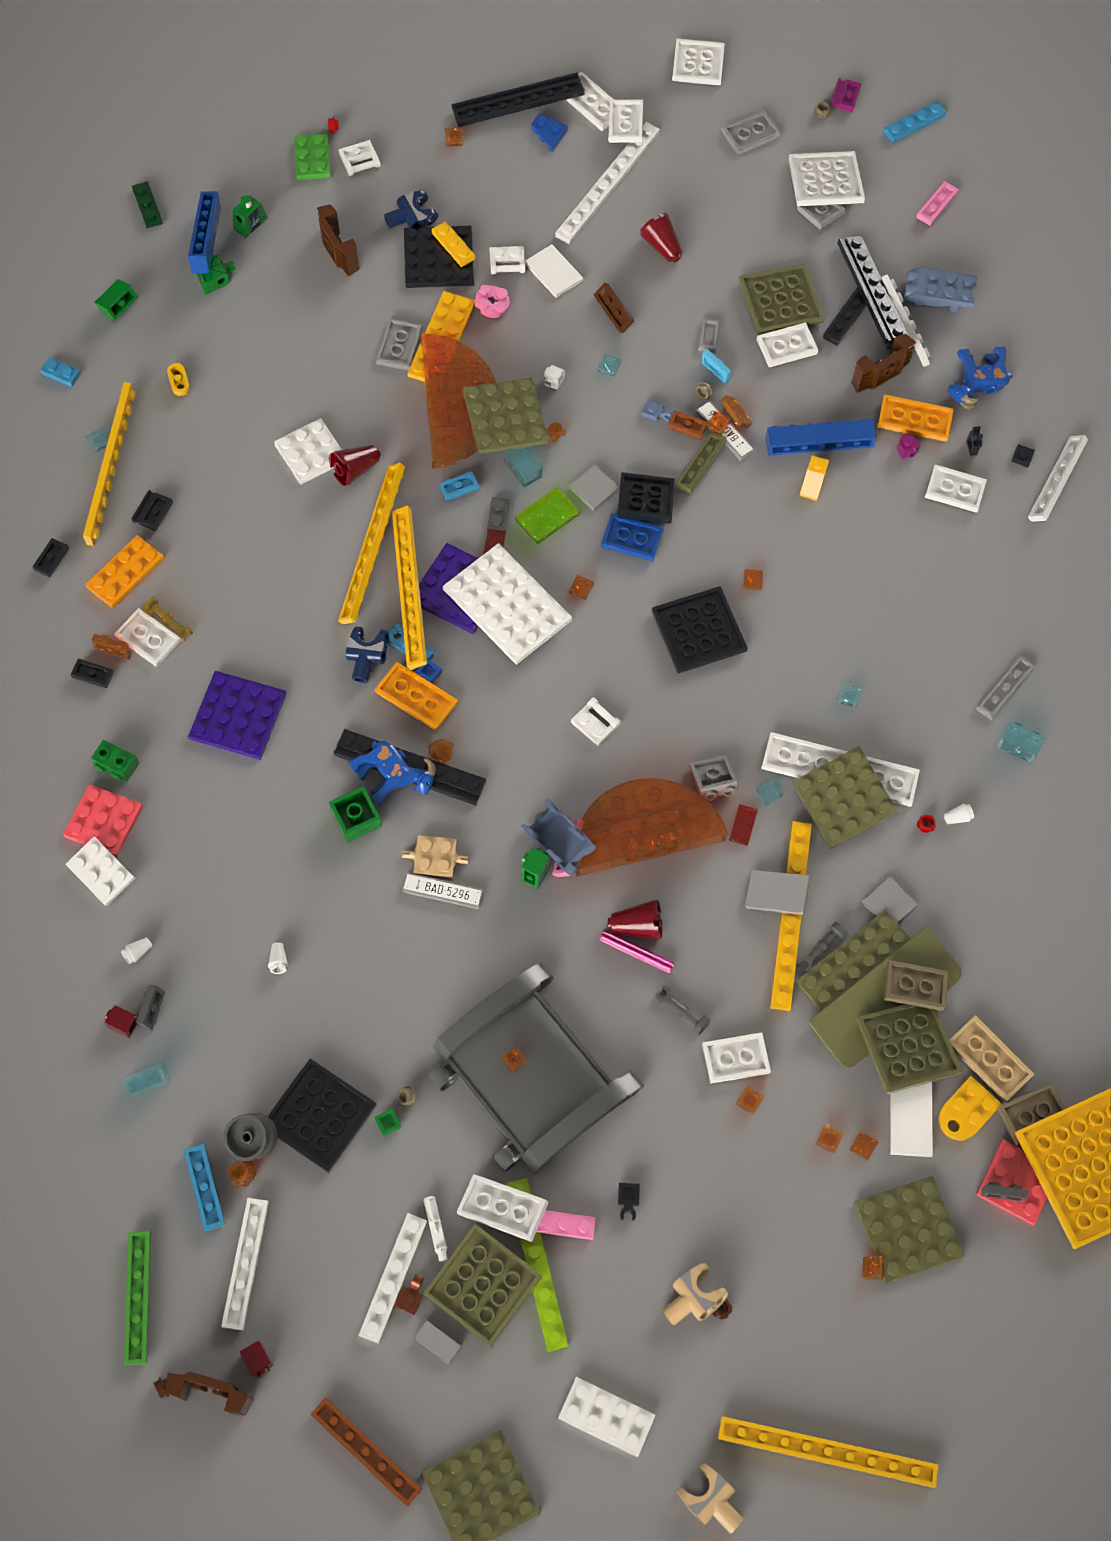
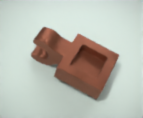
[394,1274,424,1315]

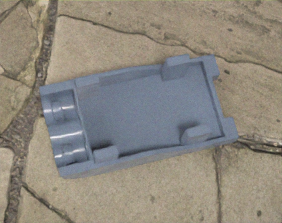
[903,267,978,312]
[521,798,597,875]

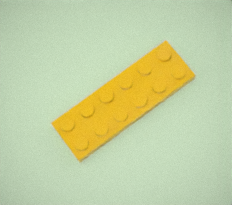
[408,291,475,386]

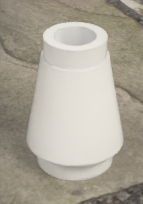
[944,803,974,824]
[121,937,153,964]
[268,943,288,974]

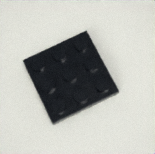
[617,472,675,524]

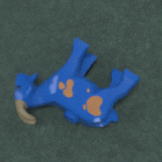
[948,347,1013,409]
[348,741,436,806]

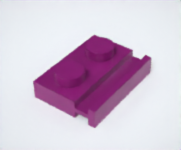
[830,78,862,112]

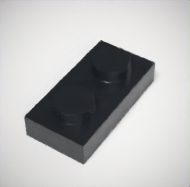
[33,538,69,577]
[70,659,114,689]

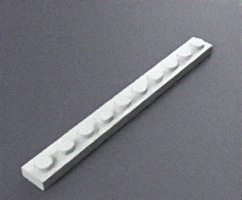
[555,122,660,244]

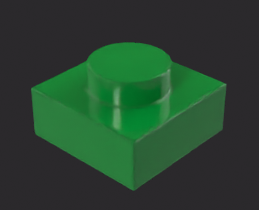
[374,1108,402,1137]

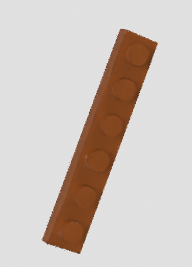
[310,1397,422,1507]

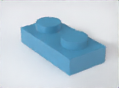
[40,357,81,387]
[439,471,479,502]

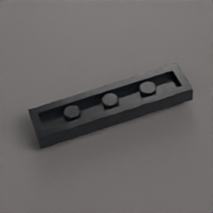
[823,287,866,346]

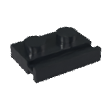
[131,490,173,531]

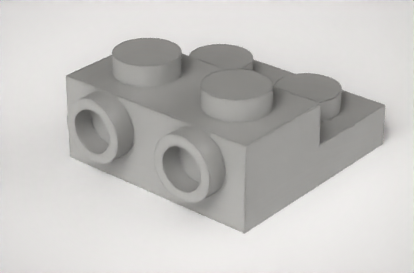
[689,755,738,801]

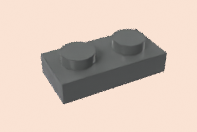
[487,497,510,534]
[136,984,165,1030]
[981,1182,1028,1202]

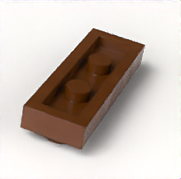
[594,283,634,333]

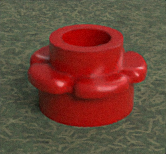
[328,116,339,133]
[917,815,936,833]

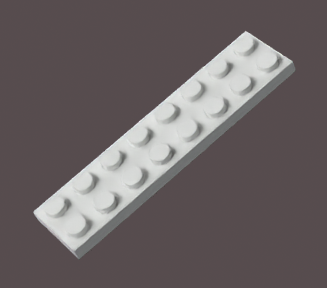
[761,732,920,807]

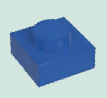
[416,658,442,683]

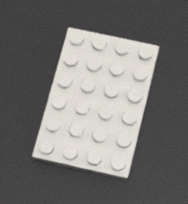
[443,543,572,665]

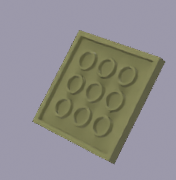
[739,263,824,336]
[462,378,549,454]
[792,746,898,849]
[856,1004,962,1095]
[854,1176,965,1284]
[423,1224,543,1347]
[422,1430,541,1541]

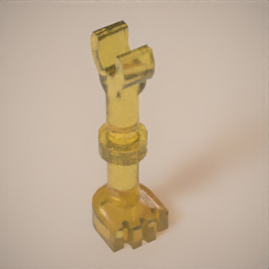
[142,597,193,642]

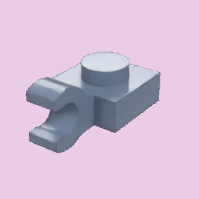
[641,398,674,422]

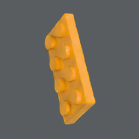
[877,394,954,442]
[85,535,165,608]
[375,662,458,732]

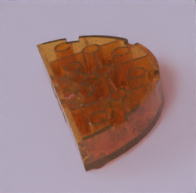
[421,334,496,469]
[575,778,728,877]

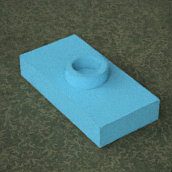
[701,349,731,384]

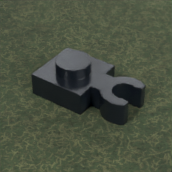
[966,426,983,456]
[618,1183,640,1221]

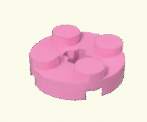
[475,285,510,318]

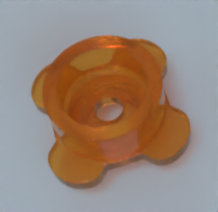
[546,422,566,441]
[502,1047,526,1072]

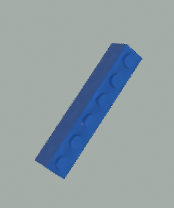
[188,191,221,274]
[765,419,876,455]

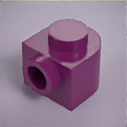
[897,434,920,459]

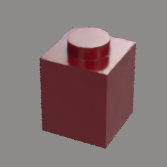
[104,1005,137,1038]
[239,1340,273,1378]

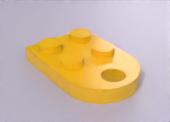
[938,1076,1002,1141]

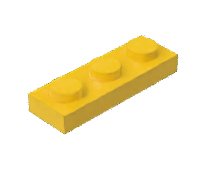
[432,221,475,267]

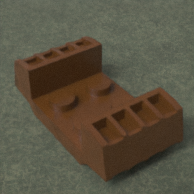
[317,204,359,276]
[851,333,916,393]
[165,1372,254,1416]

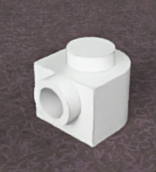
[544,365,566,390]

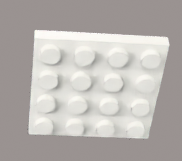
[788,151,865,206]

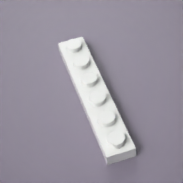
[881,274,931,367]
[1028,435,1088,522]
[221,1198,269,1331]
[359,1213,427,1344]

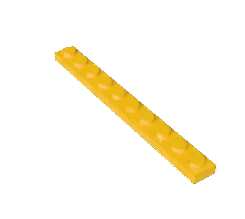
[83,382,135,546]
[338,463,405,624]
[392,505,427,670]
[770,821,812,1011]
[717,1416,939,1488]

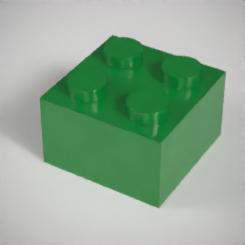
[328,786,382,843]

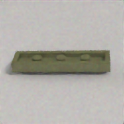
[675,432,727,494]

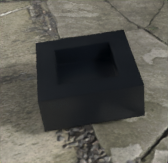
[1011,444,1035,468]

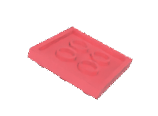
[63,784,143,857]
[976,1139,1047,1225]

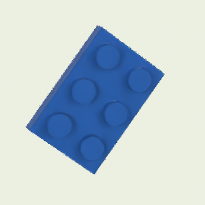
[601,513,664,561]

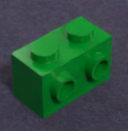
[94,279,138,321]
[91,740,139,782]
[521,848,550,889]

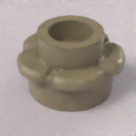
[814,102,831,117]
[696,382,713,399]
[398,1086,417,1106]

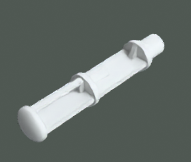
[423,1196,448,1262]

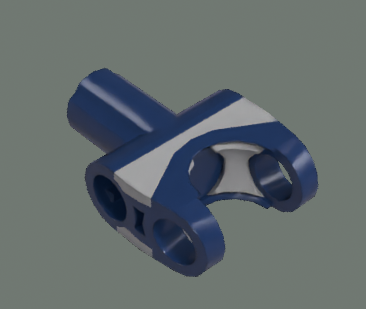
[384,190,438,228]
[346,626,390,683]

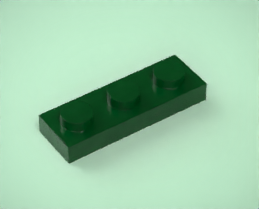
[132,181,163,228]

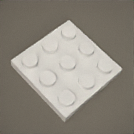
[672,39,725,85]
[274,418,342,485]

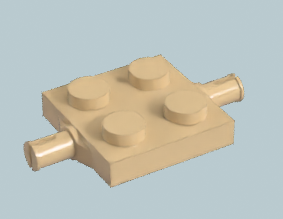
[402,835,469,879]

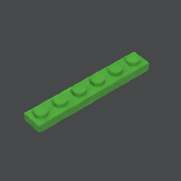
[124,1231,151,1365]

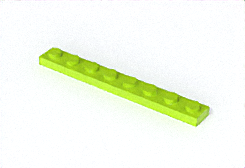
[507,1178,568,1352]

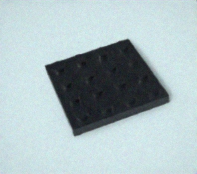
[404,226,474,288]
[651,586,748,674]
[268,1058,377,1173]

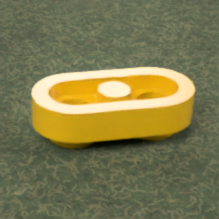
[167,363,190,396]

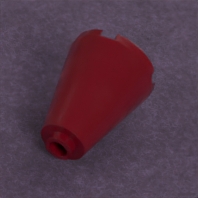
[640,213,683,263]
[329,445,381,486]
[608,900,663,940]

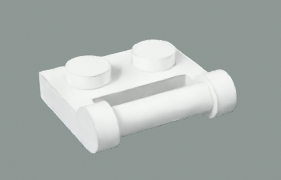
[339,140,381,176]
[489,246,525,275]
[571,697,622,747]

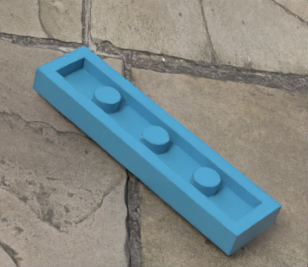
[883,101,947,143]
[183,1144,226,1232]

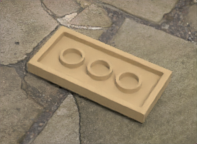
[949,1015,1035,1103]

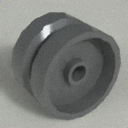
[223,1113,277,1161]

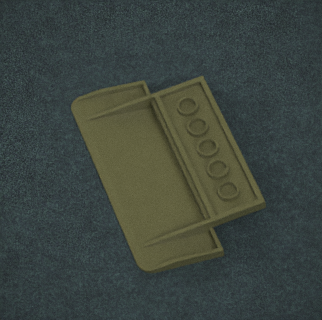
[795,910,961,1068]

